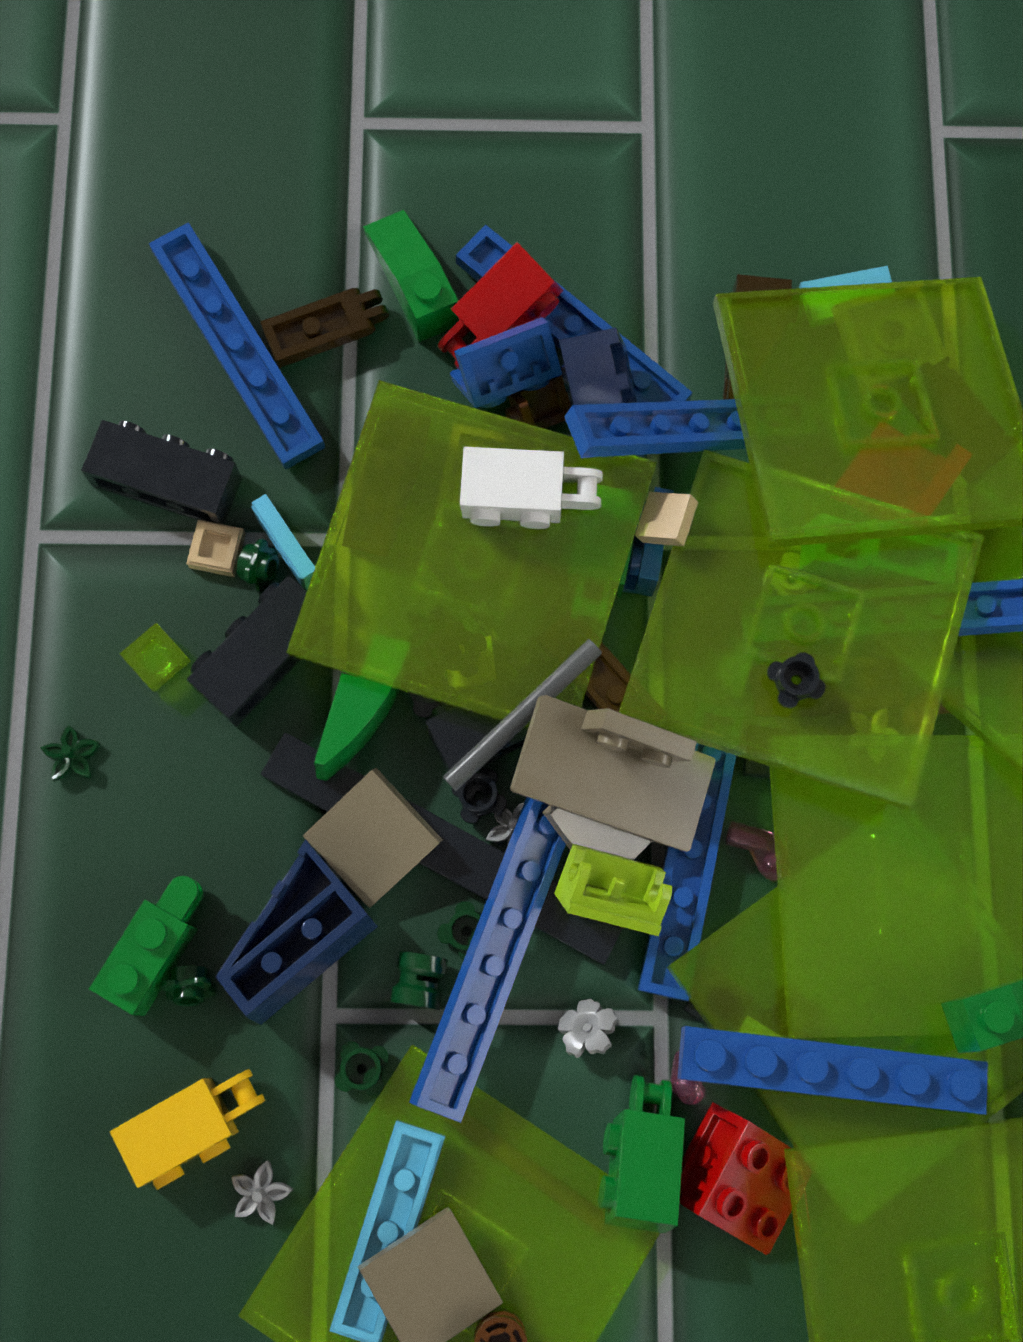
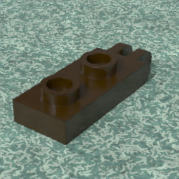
[260,288,389,368]

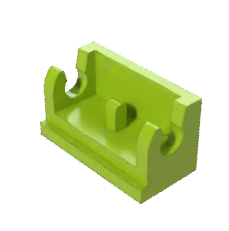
[554,844,672,936]

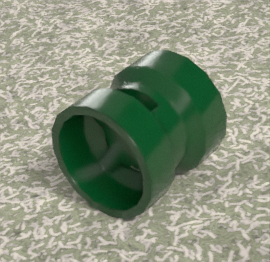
[390,951,448,1010]

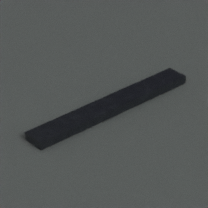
[260,733,624,965]

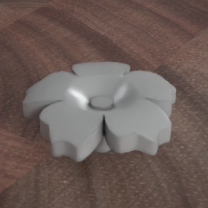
[558,999,619,1058]

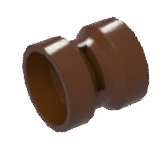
[474,1308,527,1342]

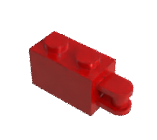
[438,242,564,370]

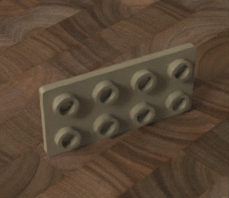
[510,695,715,852]

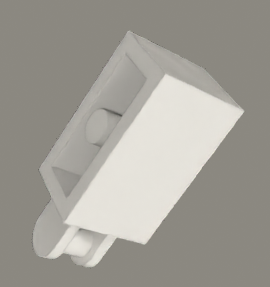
[460,447,603,529]

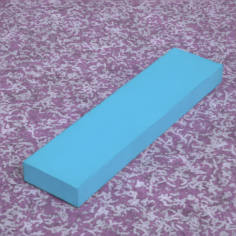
[329,1120,445,1342]

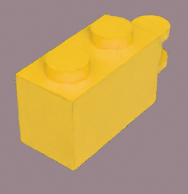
[109,1069,266,1190]

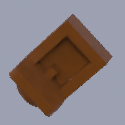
[505,375,571,445]

